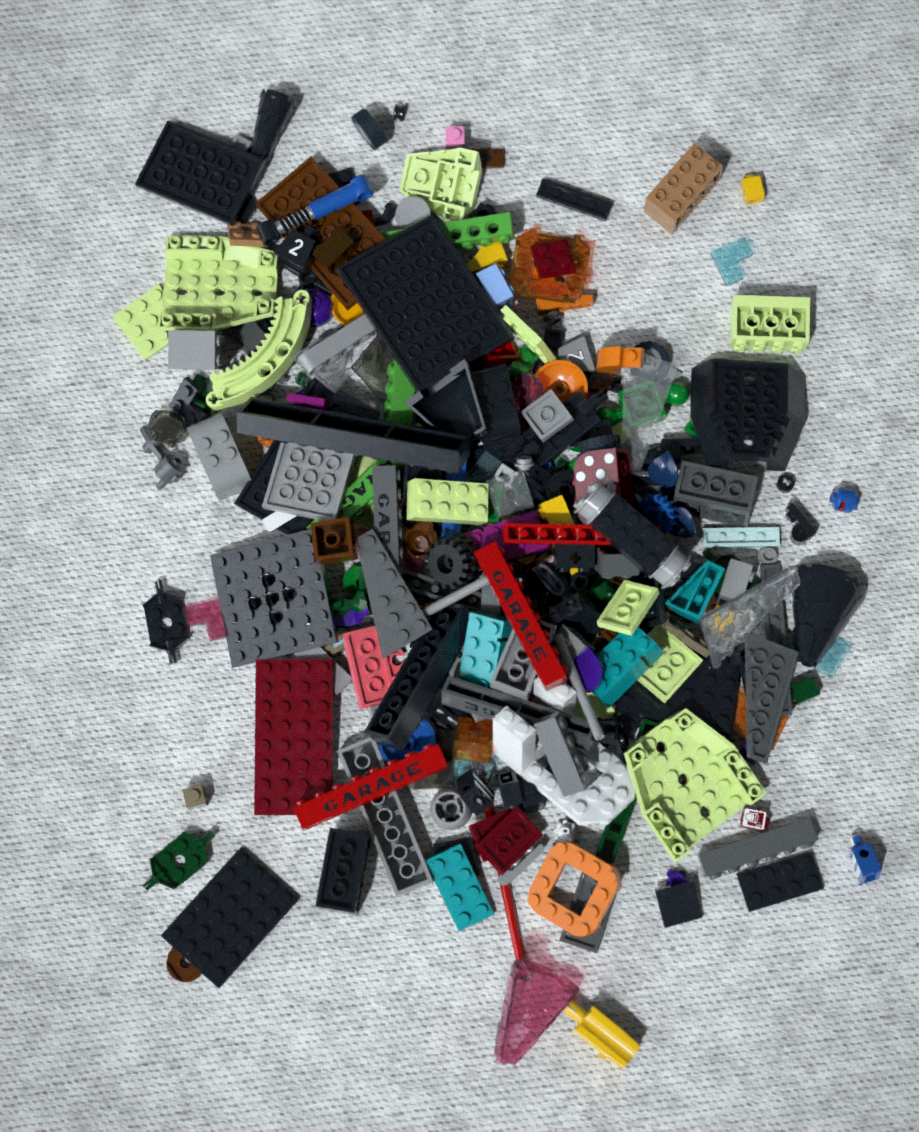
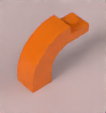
[596,346,644,374]

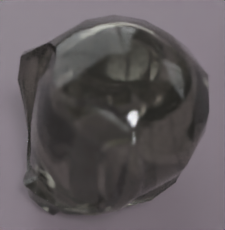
[147,410,189,448]

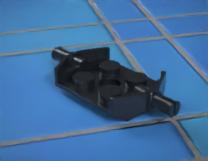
[143,581,189,664]

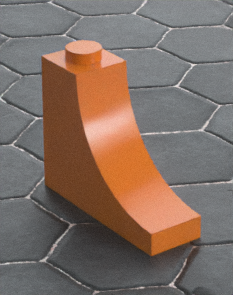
[530,265,593,315]

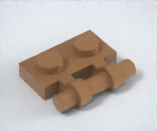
[227,221,267,247]

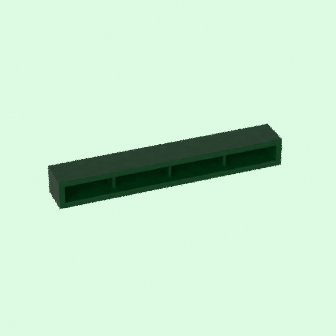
[595,718,659,864]

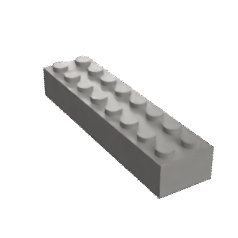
[337,737,433,898]

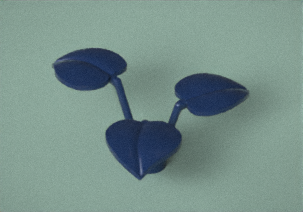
[633,451,696,538]

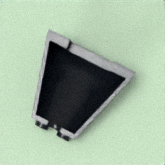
[405,359,489,447]

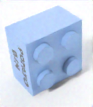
[476,264,515,313]

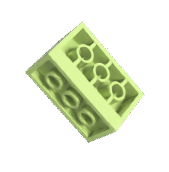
[730,295,810,354]

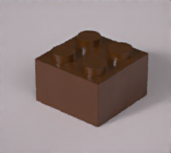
[311,517,358,565]

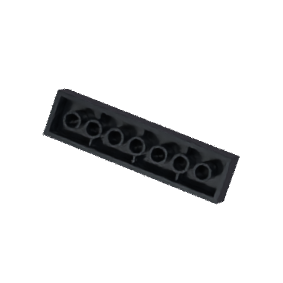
[364,603,471,751]

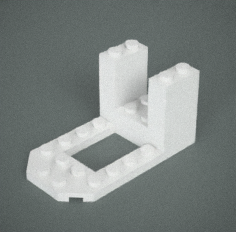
[493,677,635,825]

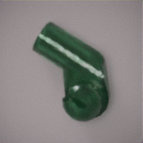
[295,372,312,389]
[551,454,569,471]

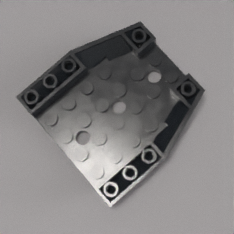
[690,359,805,471]

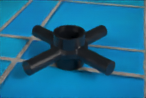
[283,263,332,298]

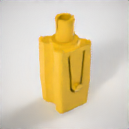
[563,1000,641,1069]

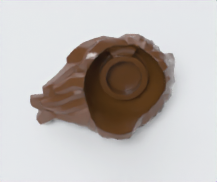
[404,521,437,561]

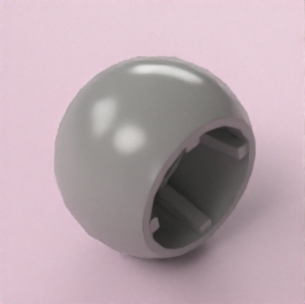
[430,787,472,830]

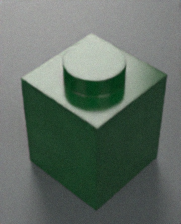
[790,677,820,705]

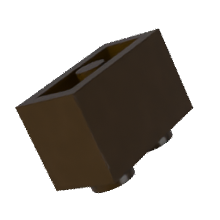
[312,227,358,274]

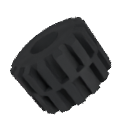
[425,535,481,589]

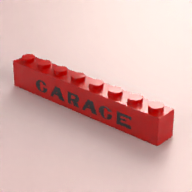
[474,542,568,692]
[293,743,448,831]

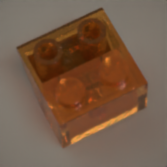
[452,717,493,764]

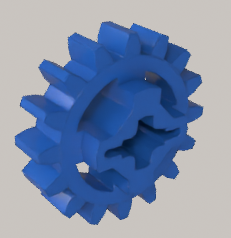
[638,493,678,534]

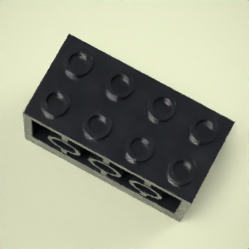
[315,828,371,916]

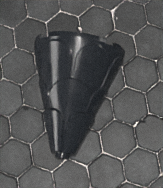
[791,564,867,667]

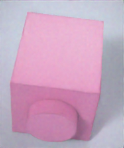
[446,126,465,150]

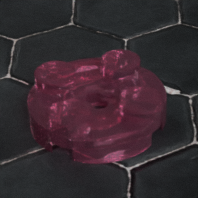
[512,372,544,410]

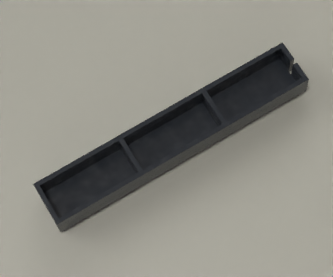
[237,397,471,473]

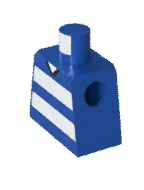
[849,835,882,885]

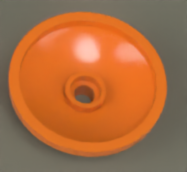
[531,360,588,403]

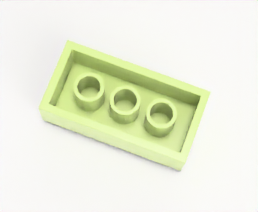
[407,478,488,525]

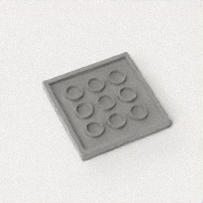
[262,442,356,521]

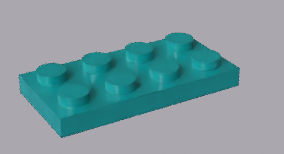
[425,843,494,931]

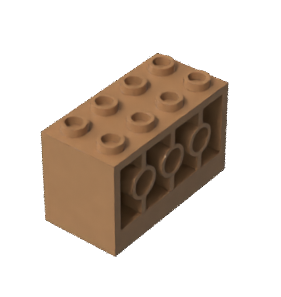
[644,143,723,235]

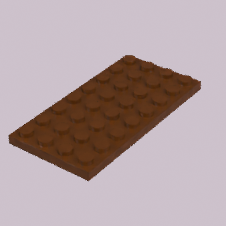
[255,156,386,311]

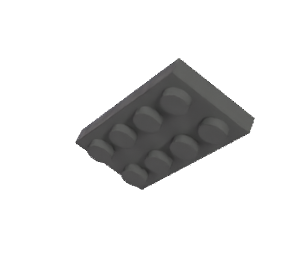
[559,872,621,954]

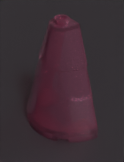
[494,959,580,1065]

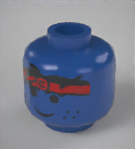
[829,486,859,513]

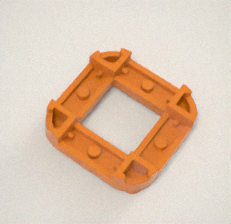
[527,842,622,937]

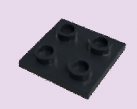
[594,713,629,765]

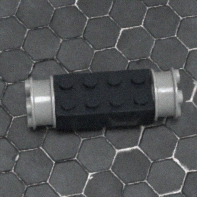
[573,480,692,589]

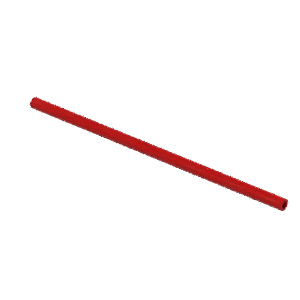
[470,746,530,983]

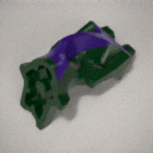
[331,568,373,626]

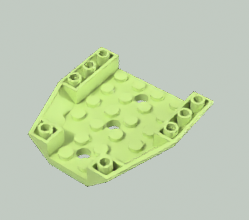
[157,235,278,331]
[624,708,767,863]

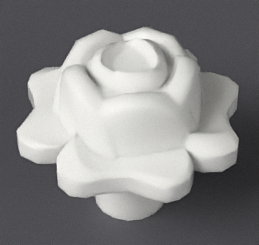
[553,820,577,842]

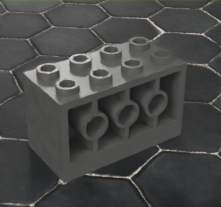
[673,461,758,527]

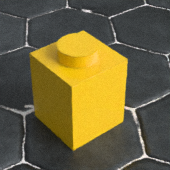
[740,175,765,205]

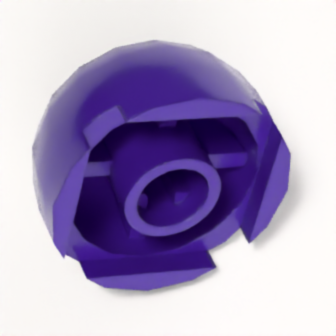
[299,289,334,327]

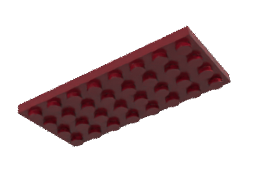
[254,659,334,815]

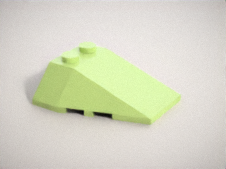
[399,148,482,222]

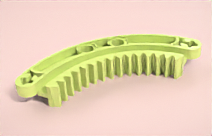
[206,290,312,410]

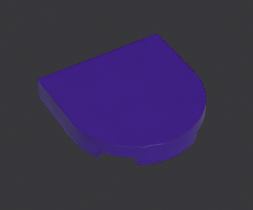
[566,646,604,693]

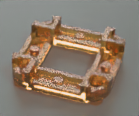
[509,228,590,303]

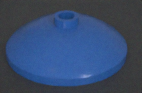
[378,717,436,763]

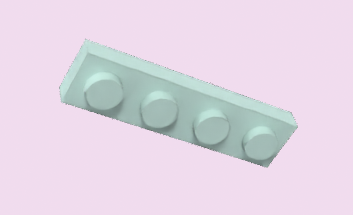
[702,527,780,548]

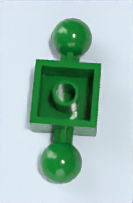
[596,380,689,432]

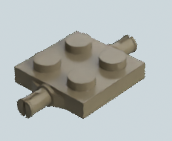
[662,618,711,658]

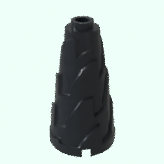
[250,89,297,161]

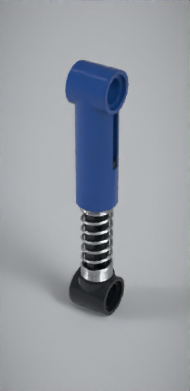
[256,175,374,246]

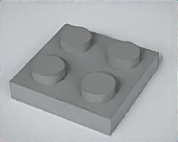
[521,389,574,442]

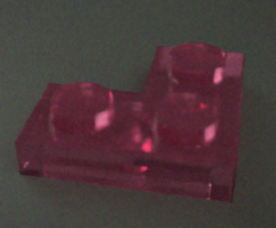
[183,599,228,642]

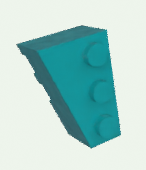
[664,560,725,625]

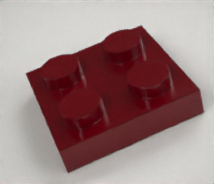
[530,239,576,279]

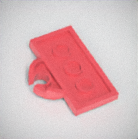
[342,626,404,709]

